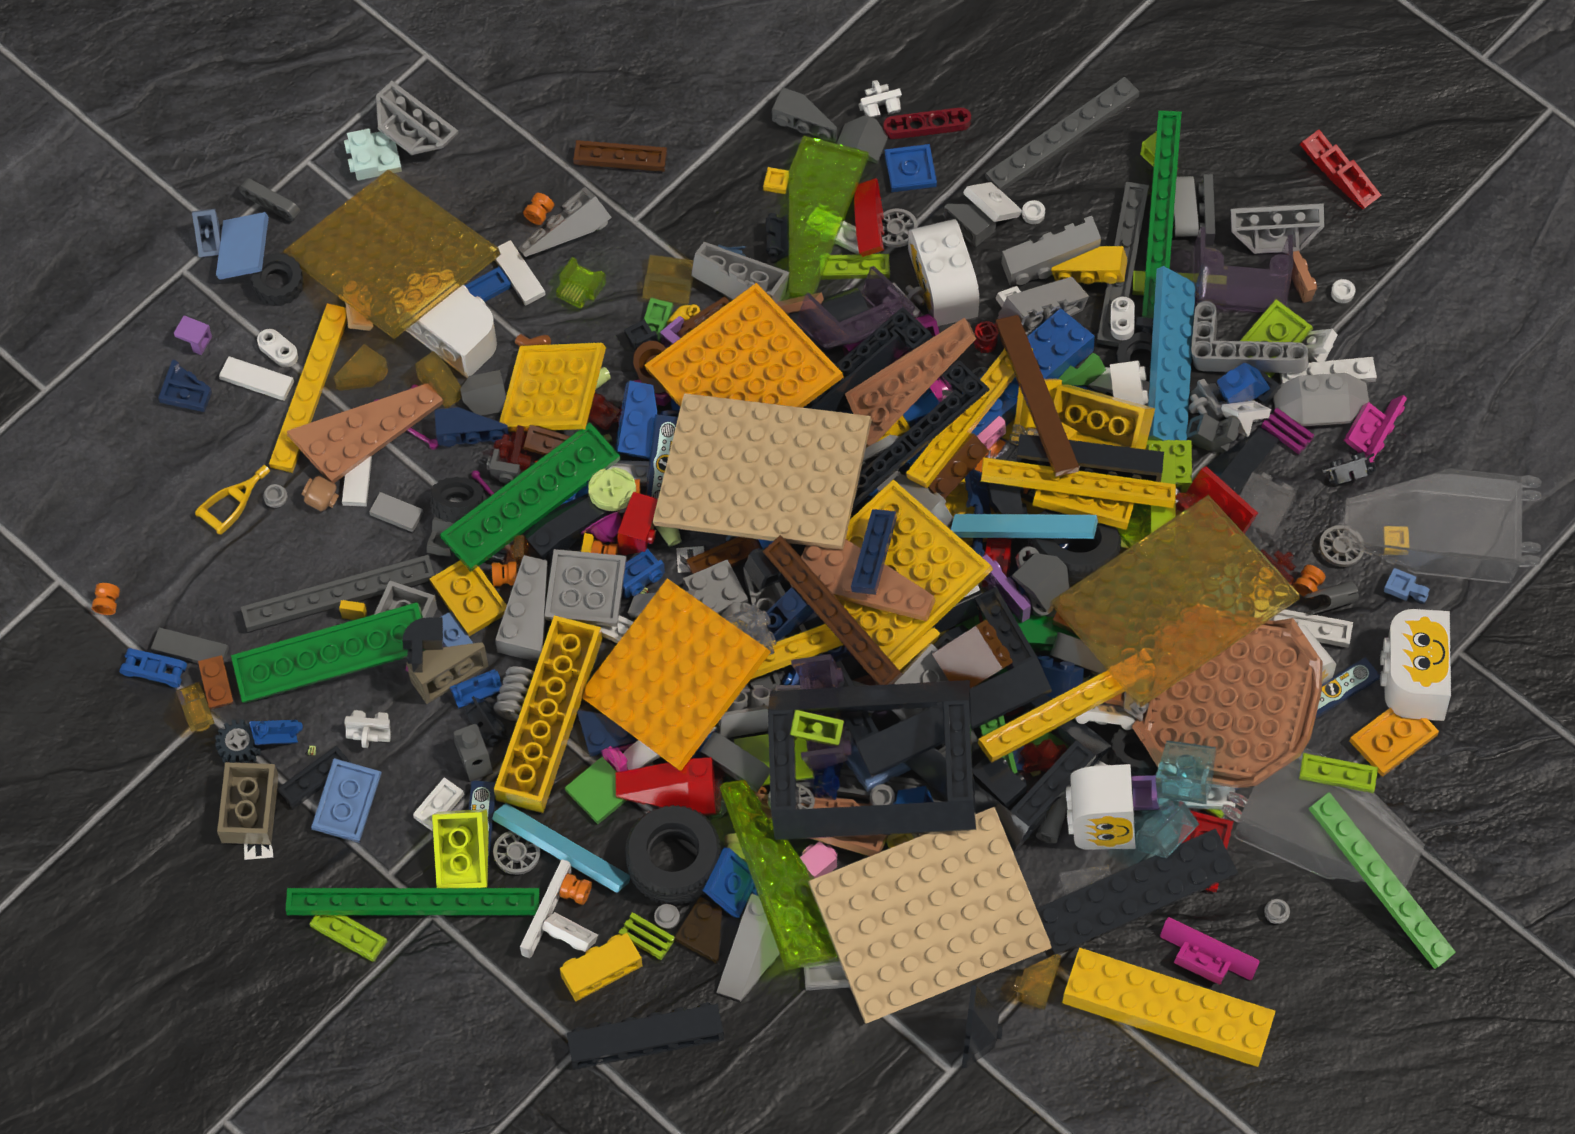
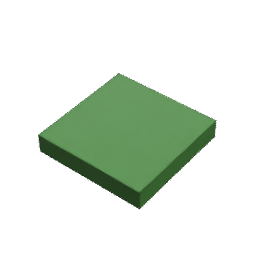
[565,757,627,824]

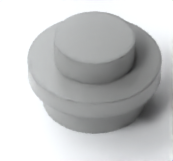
[263,484,288,508]
[870,784,895,805]
[1264,899,1290,924]
[654,904,680,929]

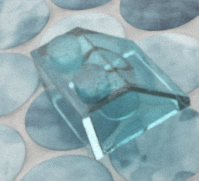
[1156,740,1216,804]
[1135,799,1199,858]

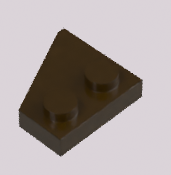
[675,896,722,964]

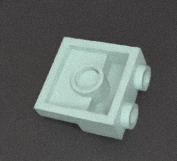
[344,129,402,180]

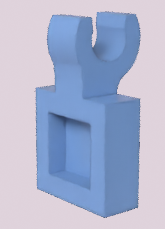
[1384,568,1430,604]

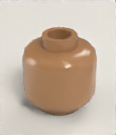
[301,476,339,511]

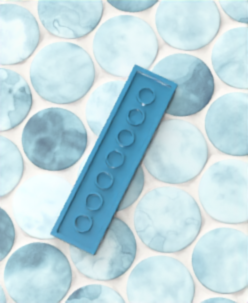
[1148,266,1196,441]

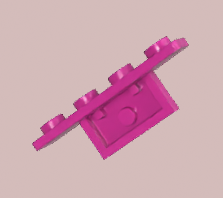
[1344,395,1407,474]
[1160,917,1260,985]

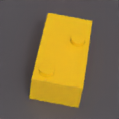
[1054,385,1155,449]

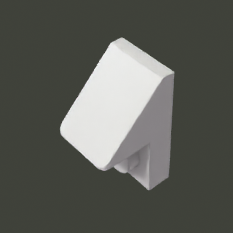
[1301,329,1338,362]
[1221,401,1271,437]

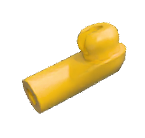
[667,304,700,325]

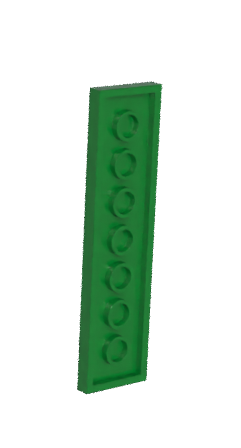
[440,423,620,572]
[231,602,425,703]

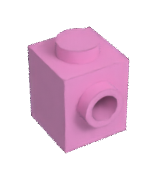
[798,841,837,881]

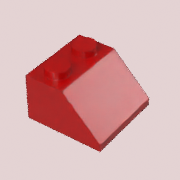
[618,492,658,555]

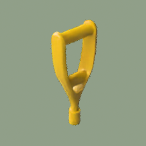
[195,465,270,535]

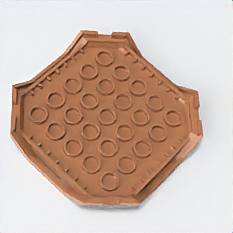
[1132,604,1323,788]

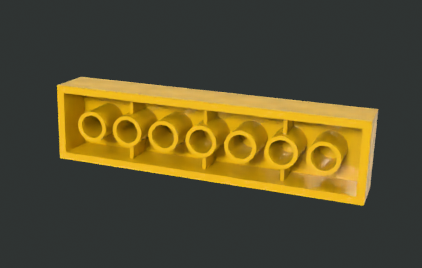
[494,615,602,813]
[1062,947,1276,1067]

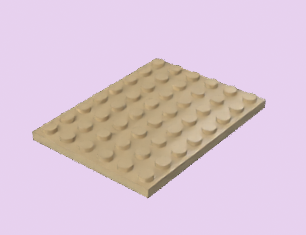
[653,393,872,550]
[808,807,1052,1024]

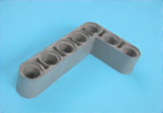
[1191,301,1309,373]

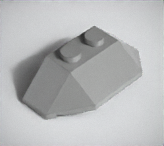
[376,81,459,155]
[1230,204,1324,254]
[1273,373,1369,426]

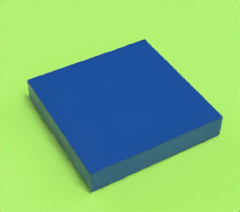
[884,144,937,192]
[703,848,760,917]

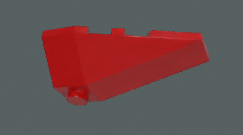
[615,757,716,816]

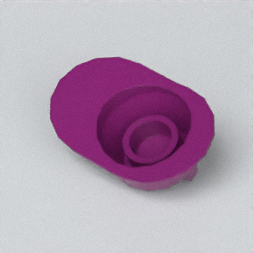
[581,510,622,543]

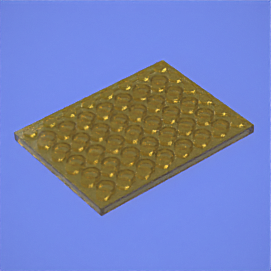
[283,170,501,339]
[1051,495,1300,708]

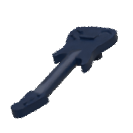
[965,470,991,557]

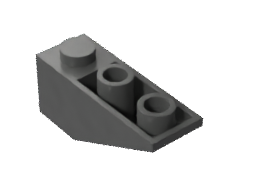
[772,87,837,142]

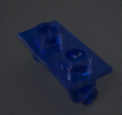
[812,745,843,800]

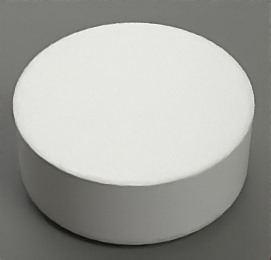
[1022,200,1045,224]
[1331,279,1355,303]

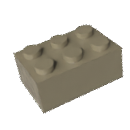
[217,762,279,845]

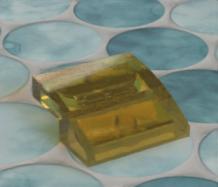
[642,255,694,304]

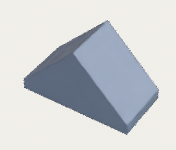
[192,209,221,257]

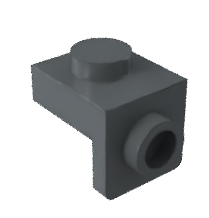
[487,449,521,484]
[427,517,454,556]

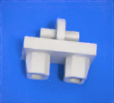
[858,80,902,119]
[345,710,391,748]

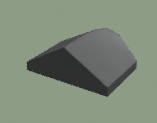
[835,116,888,164]
[460,370,506,417]
[1012,553,1069,612]

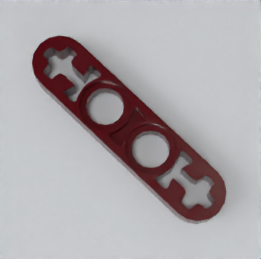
[883,108,971,139]

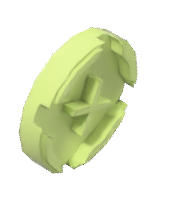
[589,467,636,511]

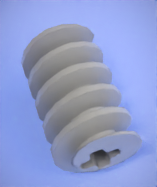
[494,666,534,721]

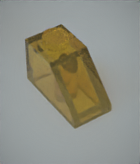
[334,344,388,391]
[415,351,462,408]
[176,682,215,732]
[1013,954,1061,1010]

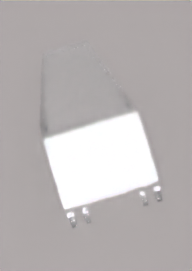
[1344,469,1541,583]
[1221,747,1425,888]

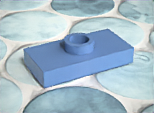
[441,612,473,647]

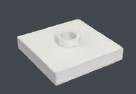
[963,182,1022,222]

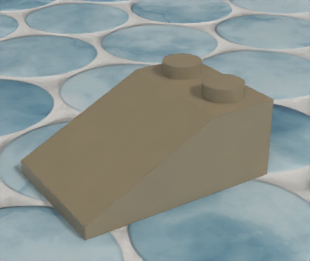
[406,642,488,704]

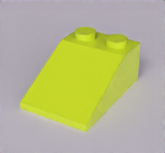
[432,809,489,888]

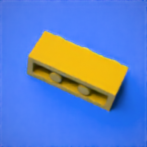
[560,933,642,1002]

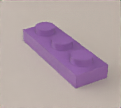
[982,554,1031,623]

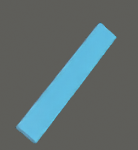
[951,514,1098,539]
[492,803,630,893]

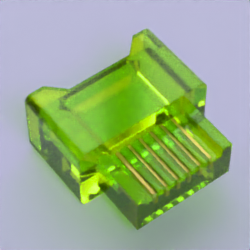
[556,257,606,309]

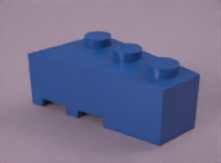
[615,381,657,460]

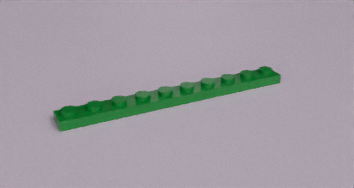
[1142,111,1182,318]
[286,888,540,915]

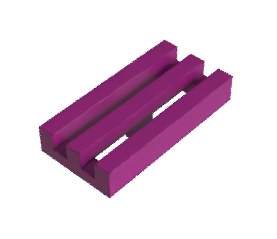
[1262,408,1314,454]

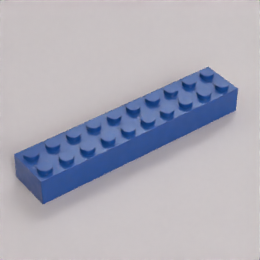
[899,308,1095,473]

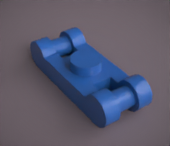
[119,648,187,688]

